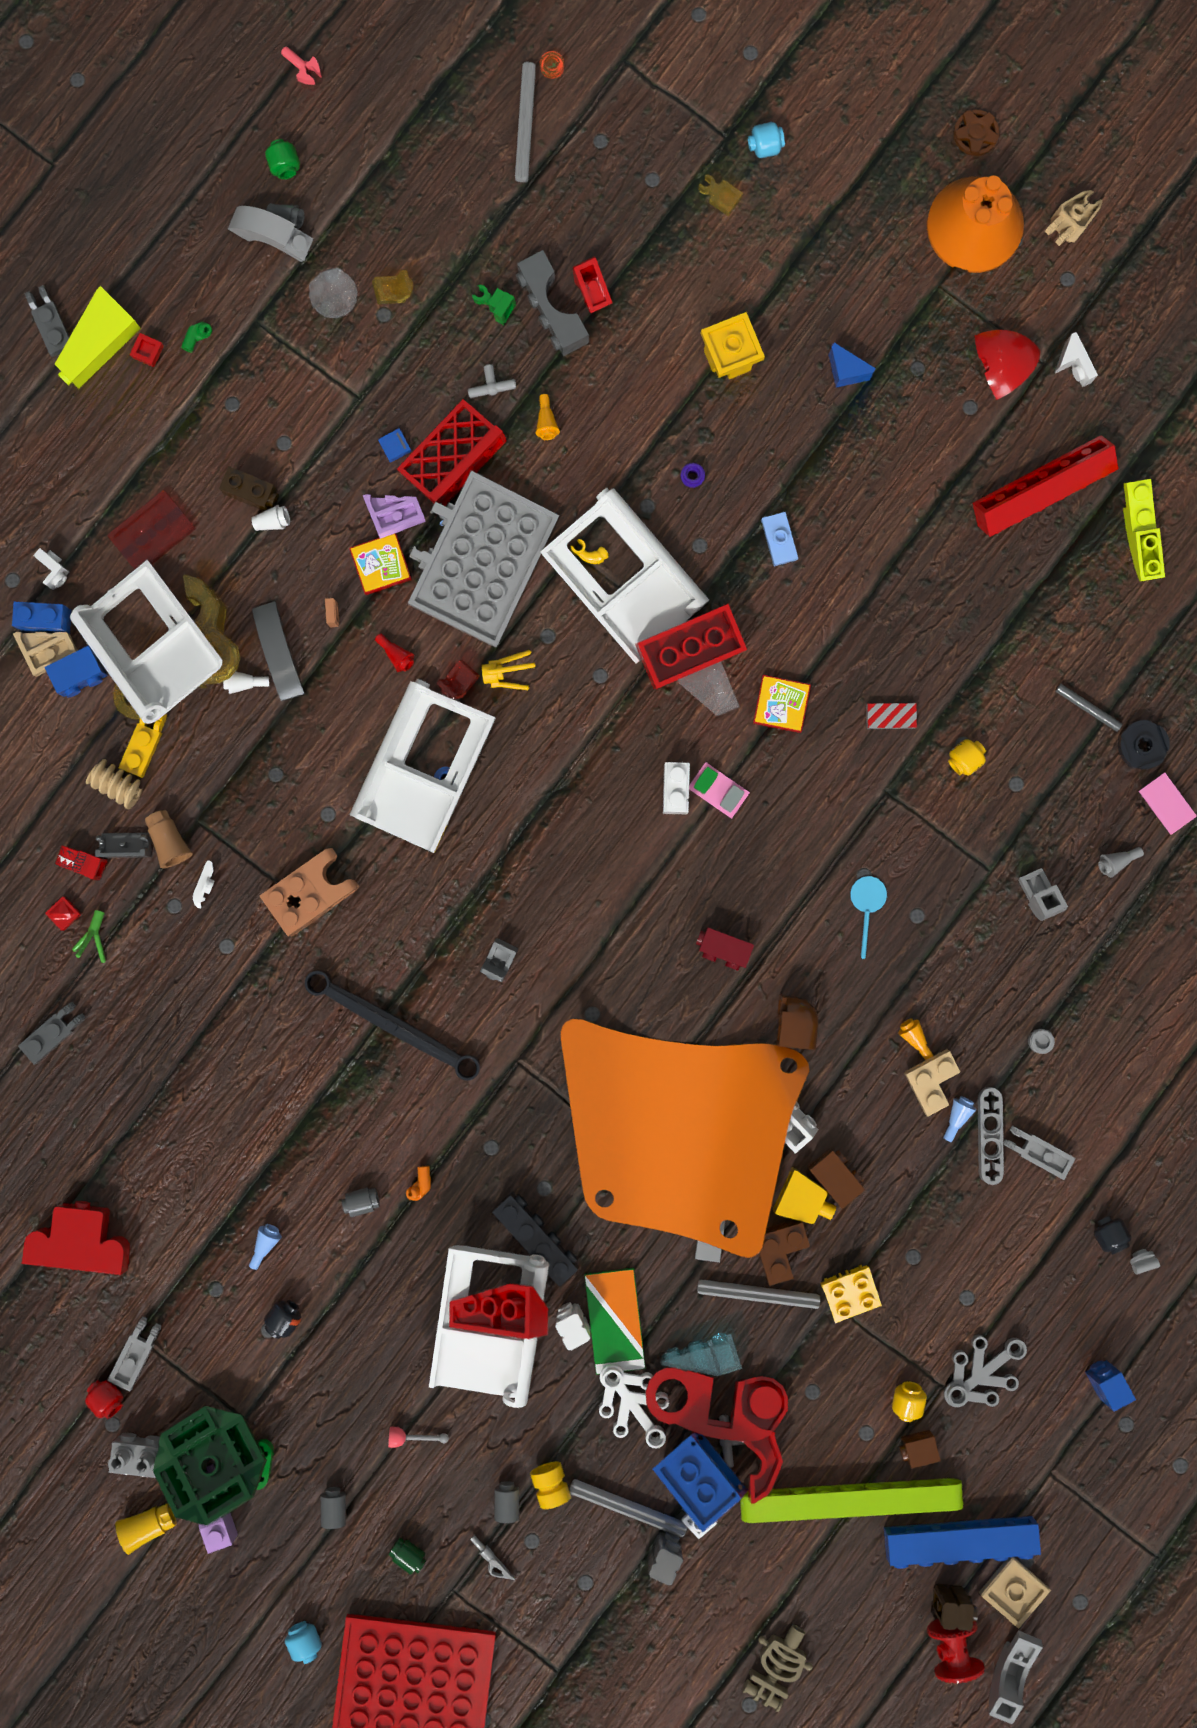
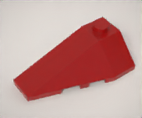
[449,1283,548,1339]

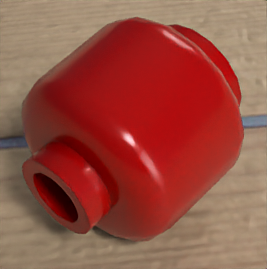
[85,1380,123,1419]

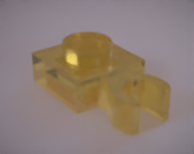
[698,175,743,216]

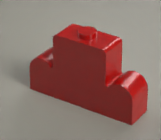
[22,1201,130,1275]

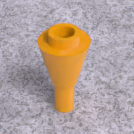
[536,394,560,440]
[898,1019,934,1060]

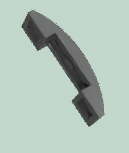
[252,601,305,701]

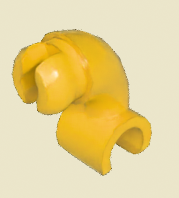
[570,539,609,564]

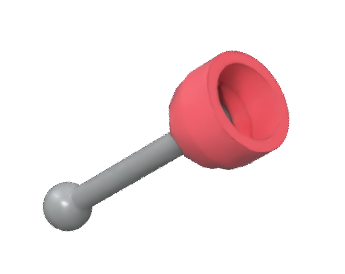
[388,1427,449,1448]

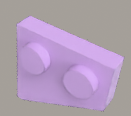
[363,494,426,539]

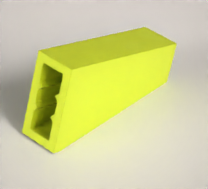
[55,286,141,389]

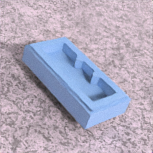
[761,512,798,566]

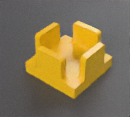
[700,312,765,379]

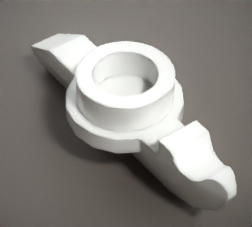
[193,861,215,908]

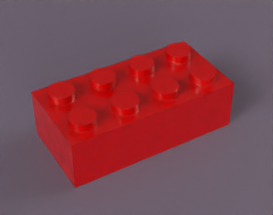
[635,604,747,689]

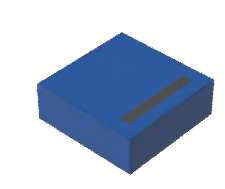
[378,428,411,463]

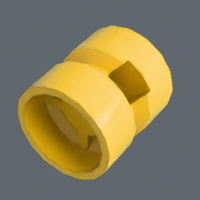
[530,1461,571,1509]

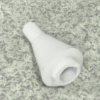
[223,670,269,694]

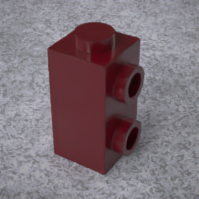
[696,927,754,971]

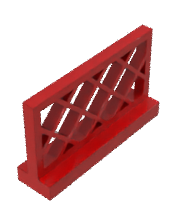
[397,399,507,506]

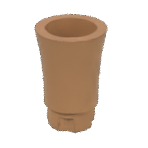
[145,810,193,868]

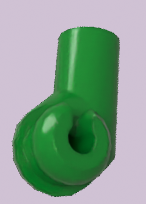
[181,322,212,353]

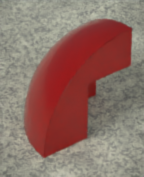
[975,330,1040,400]

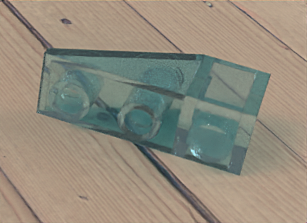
[660,1333,742,1376]

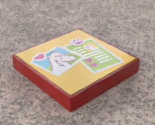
[350,533,412,595]
[753,675,811,733]

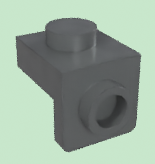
[480,938,519,982]

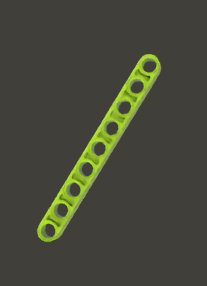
[740,1478,963,1523]

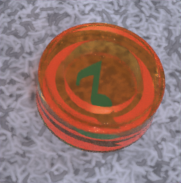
[540,51,564,79]

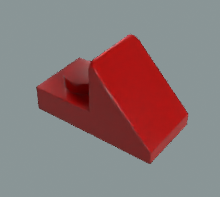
[572,256,612,313]

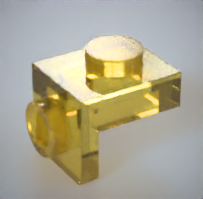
[372,270,413,304]

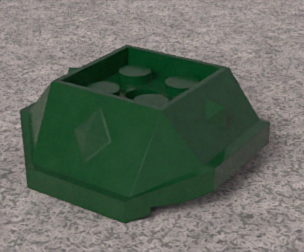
[153,1406,267,1526]

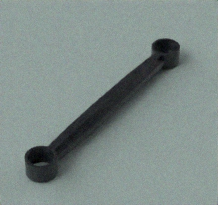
[305,970,481,1081]

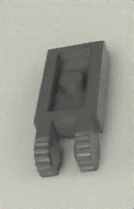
[25,285,70,357]
[18,1002,86,1065]

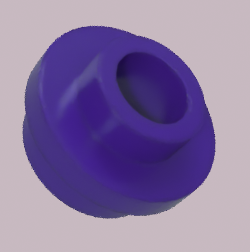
[681,463,705,488]

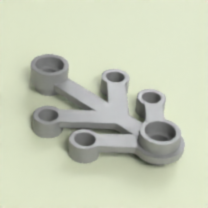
[944,1334,1027,1407]

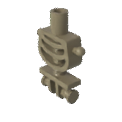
[742,1624,813,1712]

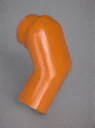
[406,1166,431,1201]

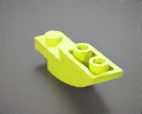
[1123,479,1165,581]

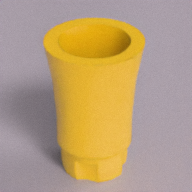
[115,1504,177,1555]

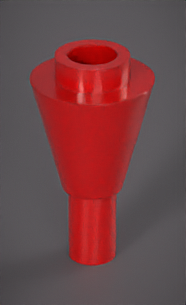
[375,633,414,672]

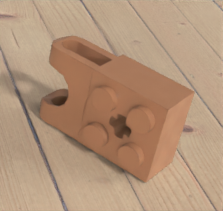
[260,848,359,936]

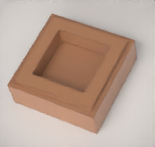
[325,598,340,627]

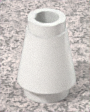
[252,505,290,531]

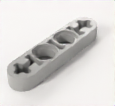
[978,1087,1004,1185]

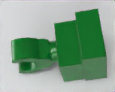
[472,284,516,325]

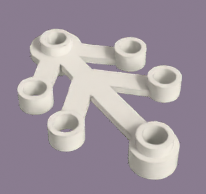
[599,1364,669,1448]

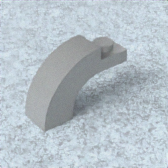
[228,206,313,262]
[989,1630,1043,1724]

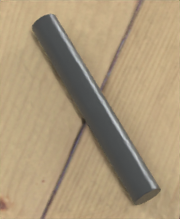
[1055,684,1122,732]

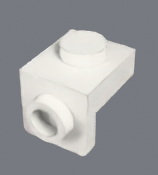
[33,548,69,590]

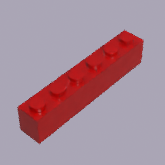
[972,435,1118,537]

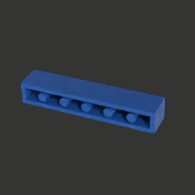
[884,1516,1041,1569]

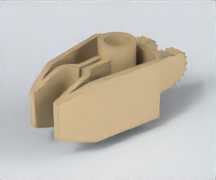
[1045,190,1102,246]

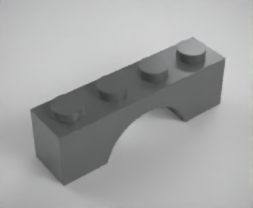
[516,250,589,356]

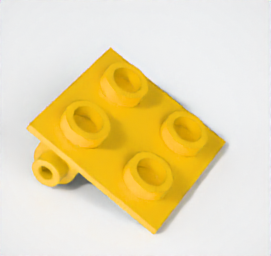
[821,1265,882,1323]

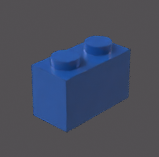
[12,602,72,634]
[44,646,108,698]
[1085,1360,1136,1412]

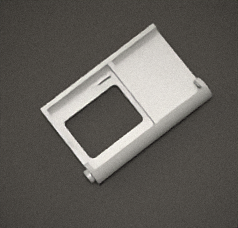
[70,560,222,724]
[349,679,496,853]

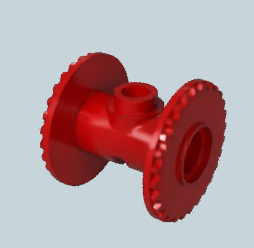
[927,1619,985,1683]

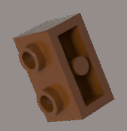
[807,1148,865,1209]

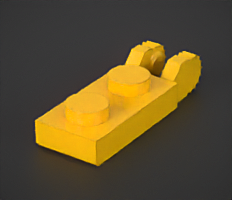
[118,714,167,778]

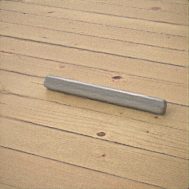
[515,62,536,182]
[697,1280,820,1309]
[569,1479,687,1537]

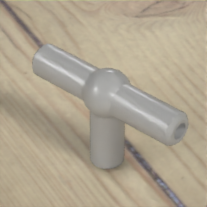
[468,364,517,398]
[719,1415,744,1468]

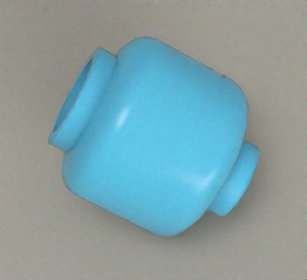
[748,122,785,158]
[285,1621,322,1664]

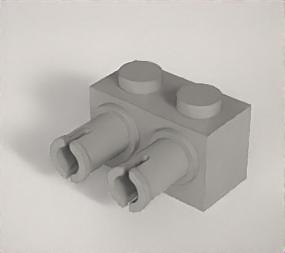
[108,1433,160,1478]

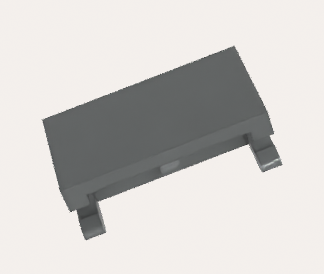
[95,833,152,858]

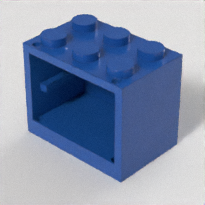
[653,1432,748,1533]

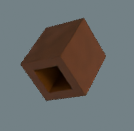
[899,1430,940,1469]

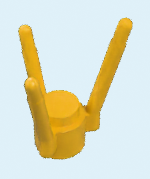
[482,650,536,690]

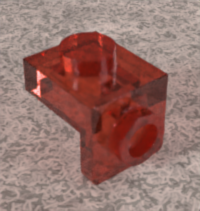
[437,660,480,699]

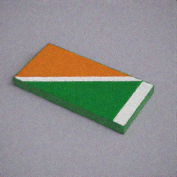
[585,1268,645,1375]

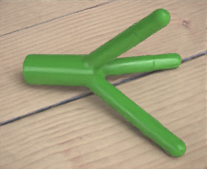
[72,910,106,963]

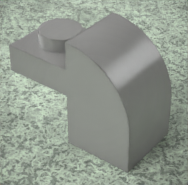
[1018,868,1068,921]

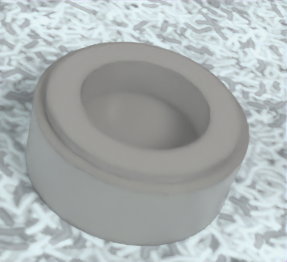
[1028,1029,1055,1054]

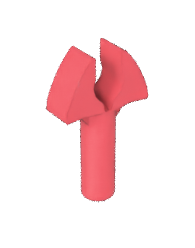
[281,46,322,85]

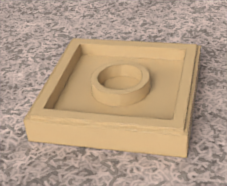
[979,1557,1051,1629]

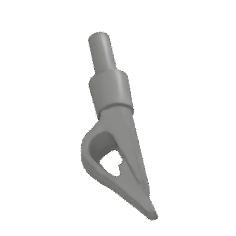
[470,1535,516,1580]

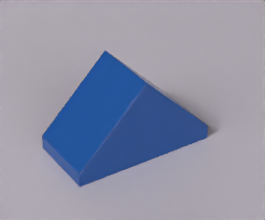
[829,343,876,388]

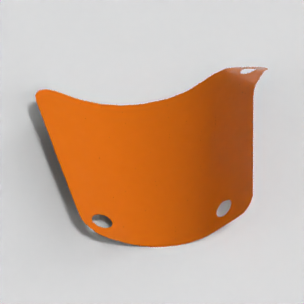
[561,1019,809,1258]

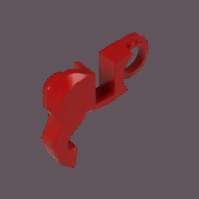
[645,1368,788,1504]

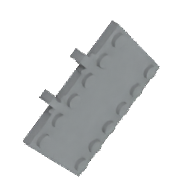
[408,471,559,648]

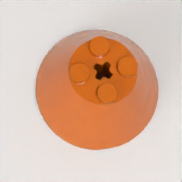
[927,176,1024,273]

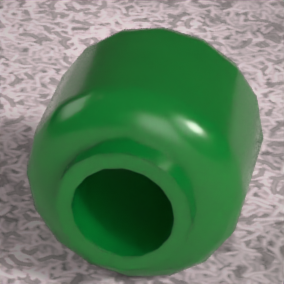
[265,139,300,180]

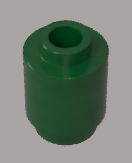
[388,1537,427,1575]

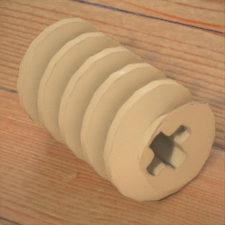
[86,759,142,809]

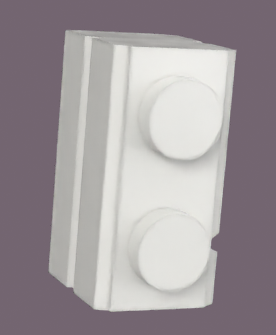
[663,762,690,814]
[555,1302,590,1350]

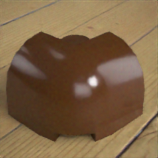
[776,994,819,1050]

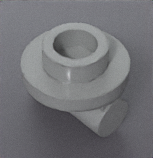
[1130,1249,1160,1275]

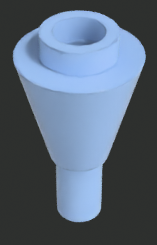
[943,1096,977,1142]
[249,1224,282,1270]

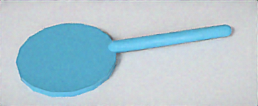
[850,876,887,959]

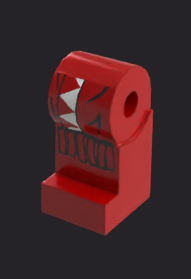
[55,845,107,880]

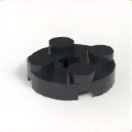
[1118,720,1170,770]

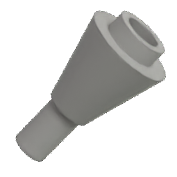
[1098,847,1144,878]

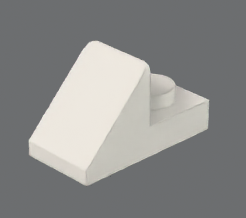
[1055,332,1098,387]

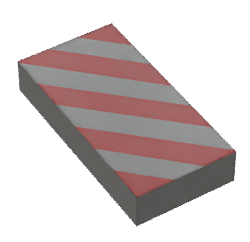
[866,703,917,729]

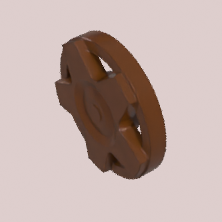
[953,110,999,156]

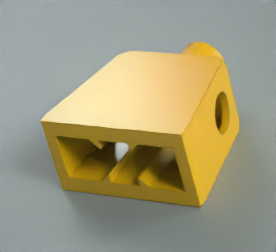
[773,1167,836,1224]

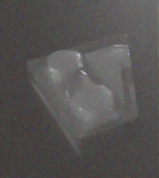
[678,661,740,716]

